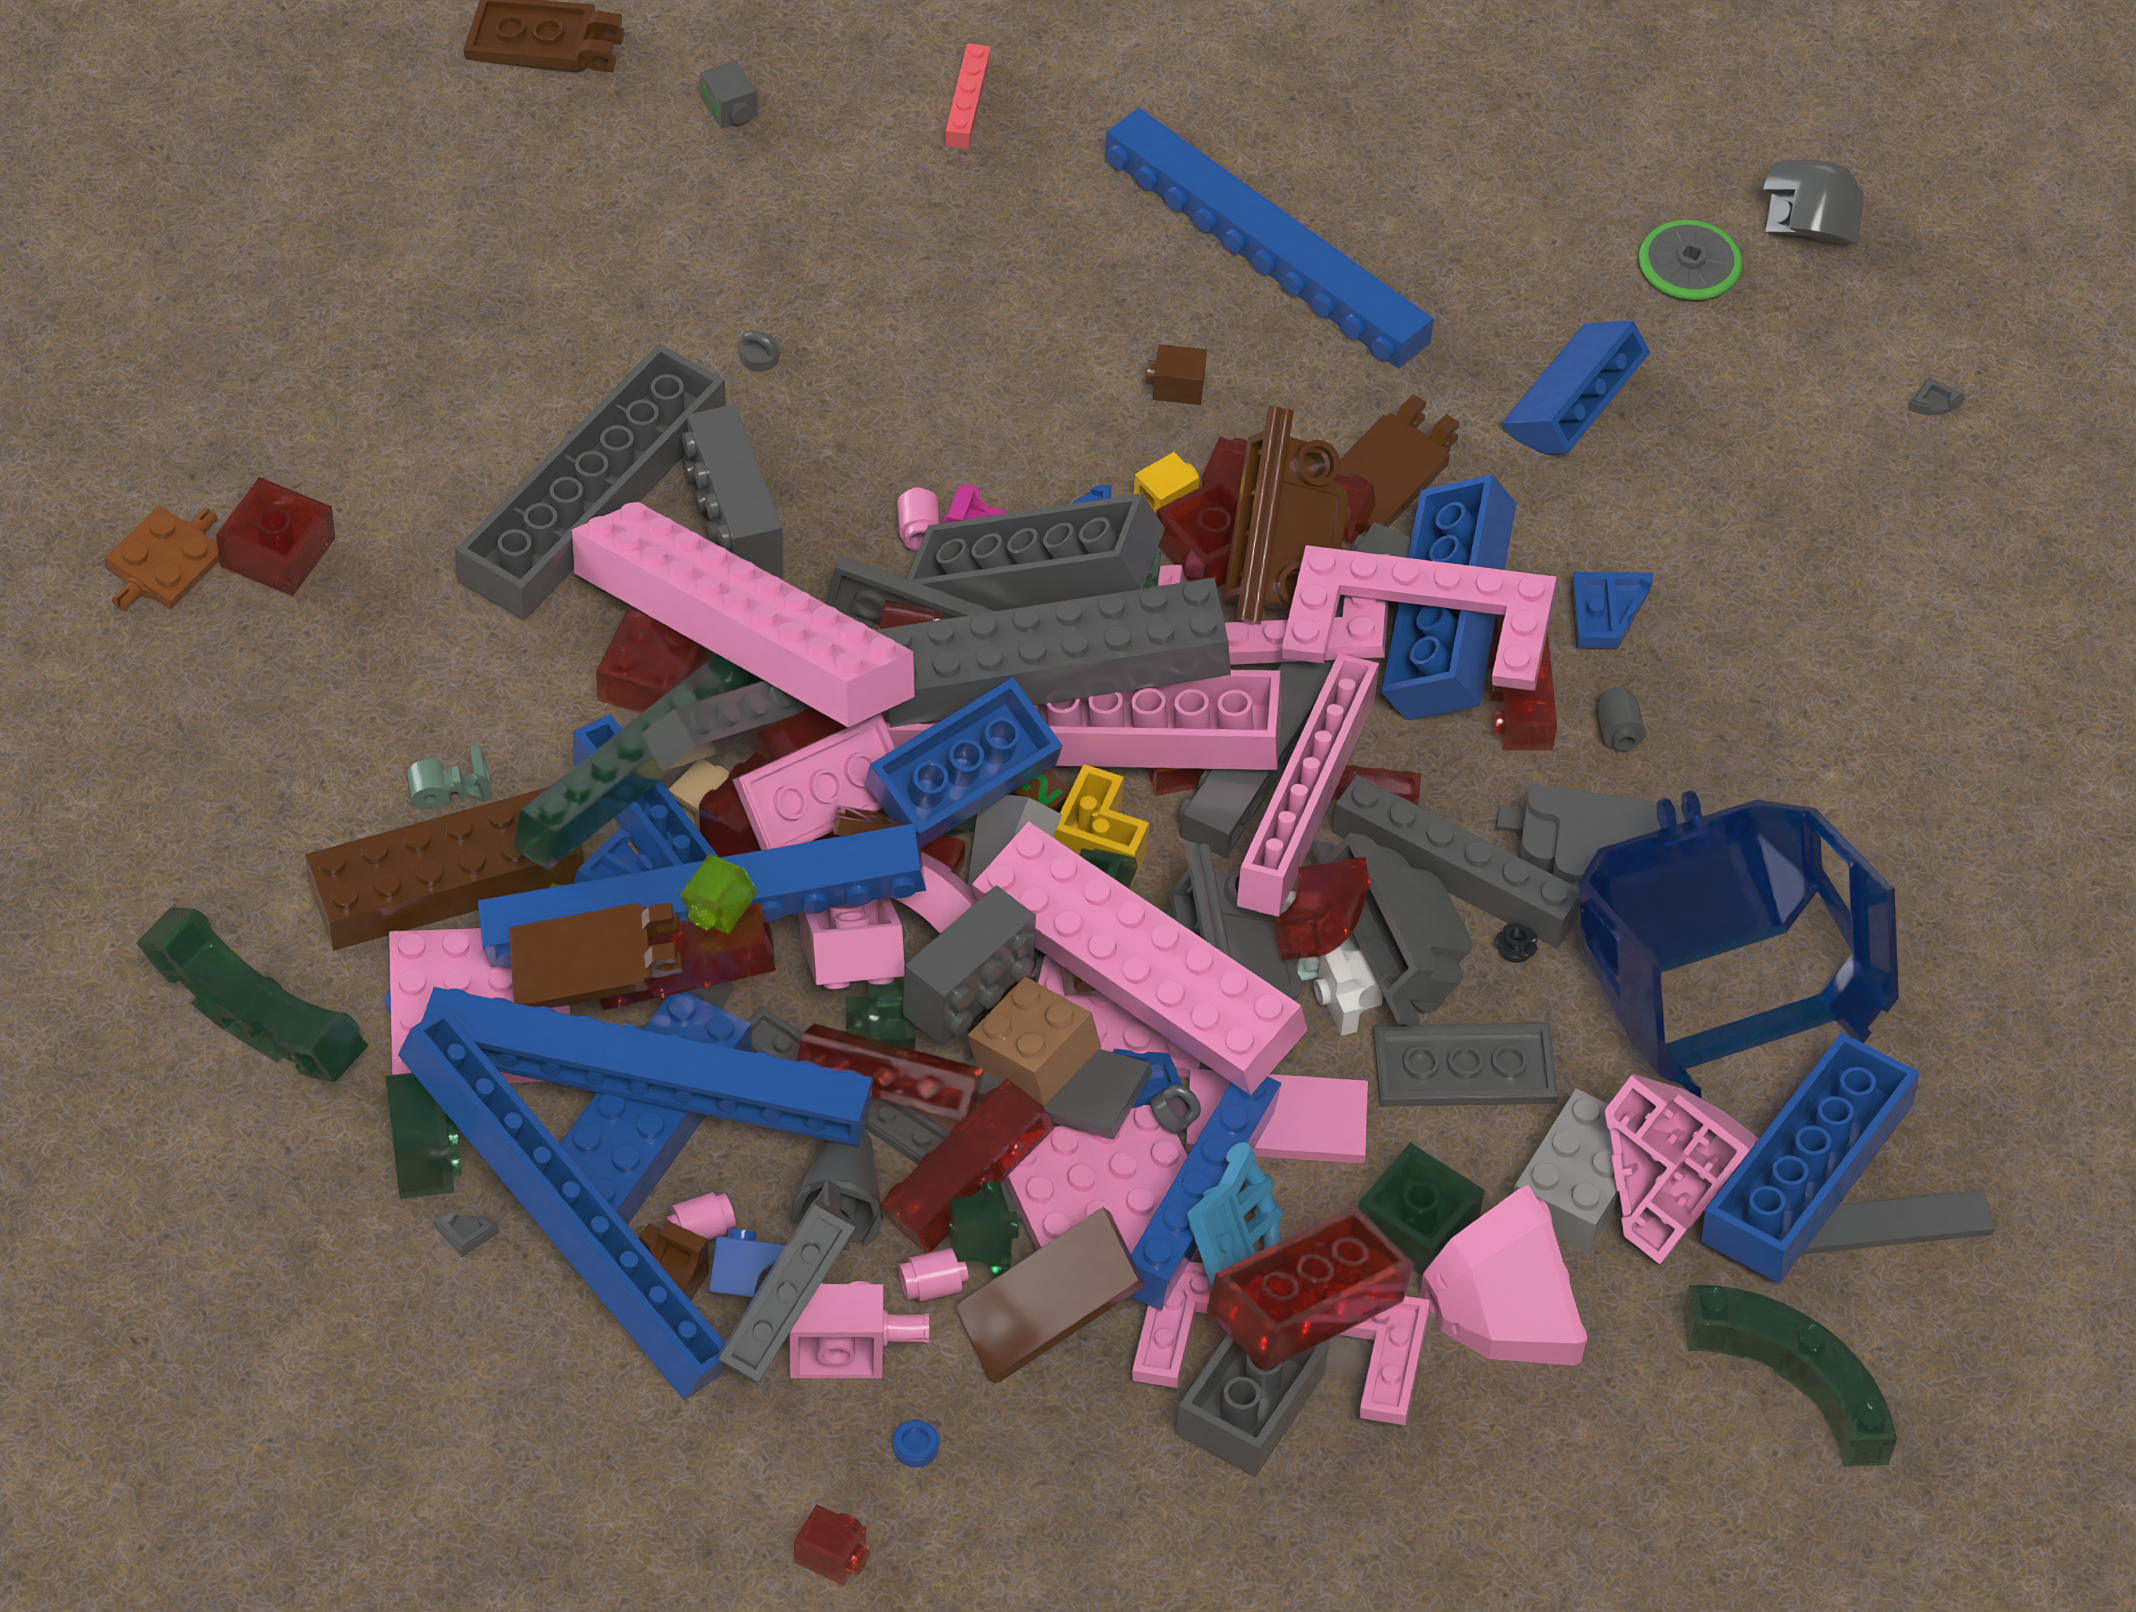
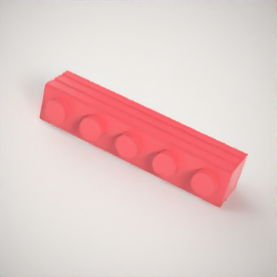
[945,43,991,149]

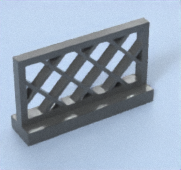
[719,1180,855,1382]

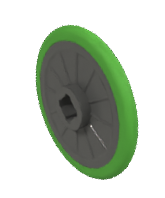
[1639,220,1743,300]

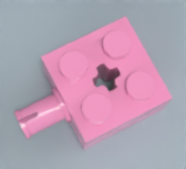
[790,1281,929,1378]

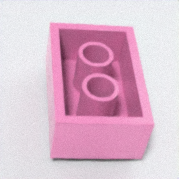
[799,897,904,989]

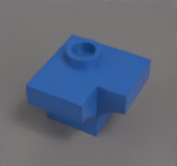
[709,1228,786,1297]

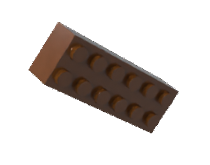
[305,785,584,951]

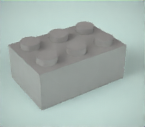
[1513,1088,1621,1253]

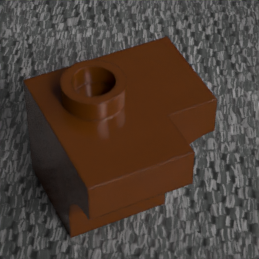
[639,1221,709,1301]

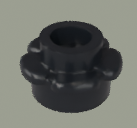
[1495,923,1538,963]

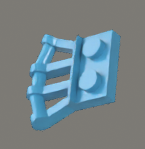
[1187,1142,1287,1295]

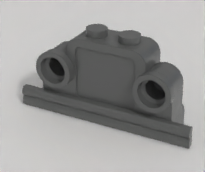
[1496,784,1721,909]
[1311,833,1473,1026]
[1168,842,1302,1000]

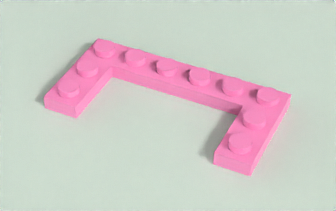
[1281,545,1557,691]
[1143,554,1389,665]
[1132,1262,1430,1425]

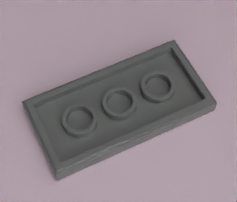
[1373,1023,1558,1107]
[953,1049,1153,1140]

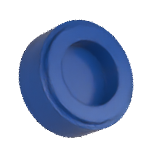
[893,1420,939,1468]

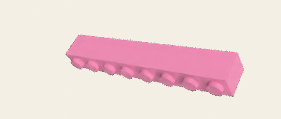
[1237,653,1379,917]

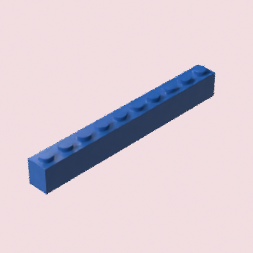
[1105,107,1434,369]
[478,824,927,968]
[421,987,872,1147]
[398,1007,727,1400]

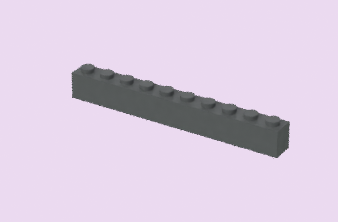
[1178,522,1411,858]

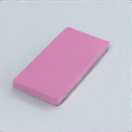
[733,714,895,850]
[1186,1069,1368,1164]

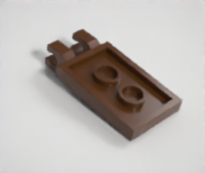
[463,0,625,72]
[1333,394,1460,533]
[509,903,684,1008]

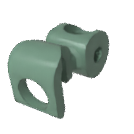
[407,745,492,809]

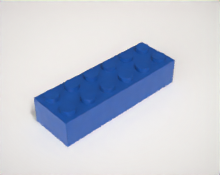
[1382,474,1517,720]
[560,987,752,1225]
[1701,1032,1919,1284]

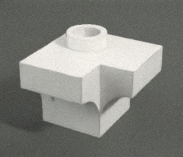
[1313,944,1383,1036]

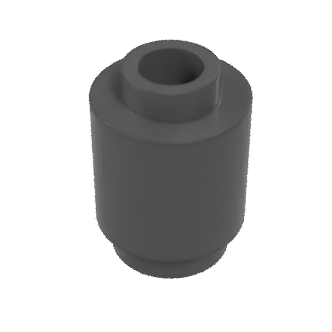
[1597,687,1646,751]

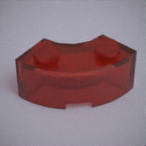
[1275,856,1370,960]

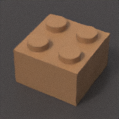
[968,977,1101,1105]

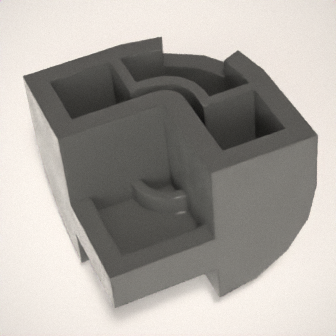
[1763,160,1863,244]

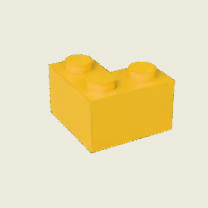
[1053,764,1149,886]

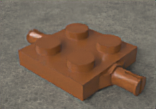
[105,505,225,611]

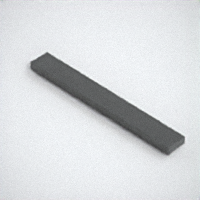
[747,1006,1023,1230]

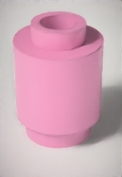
[897,488,940,551]
[665,1192,736,1241]
[898,1248,969,1302]

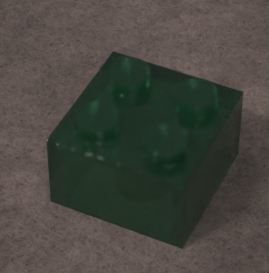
[385,1073,461,1199]
[1354,1142,1485,1276]

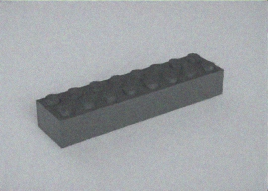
[455,343,726,620]
[875,578,1231,728]

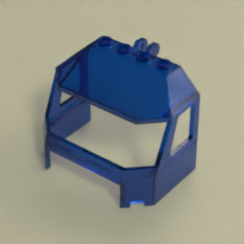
[1578,790,1899,1099]

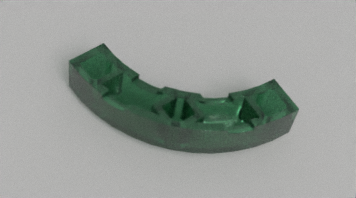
[136,907,369,1082]
[1683,1285,1897,1467]

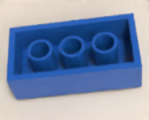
[865,677,1063,848]

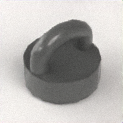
[739,330,780,372]
[1151,1085,1201,1134]

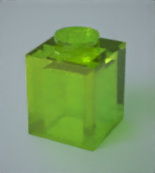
[680,854,758,934]

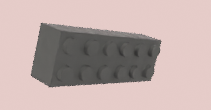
[907,494,1165,611]

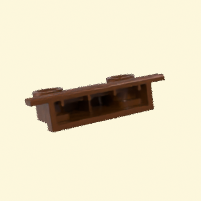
[1223,406,1351,624]

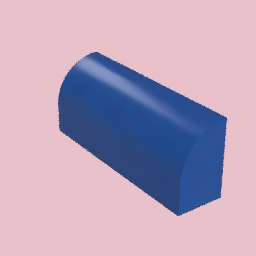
[1502,320,1650,454]

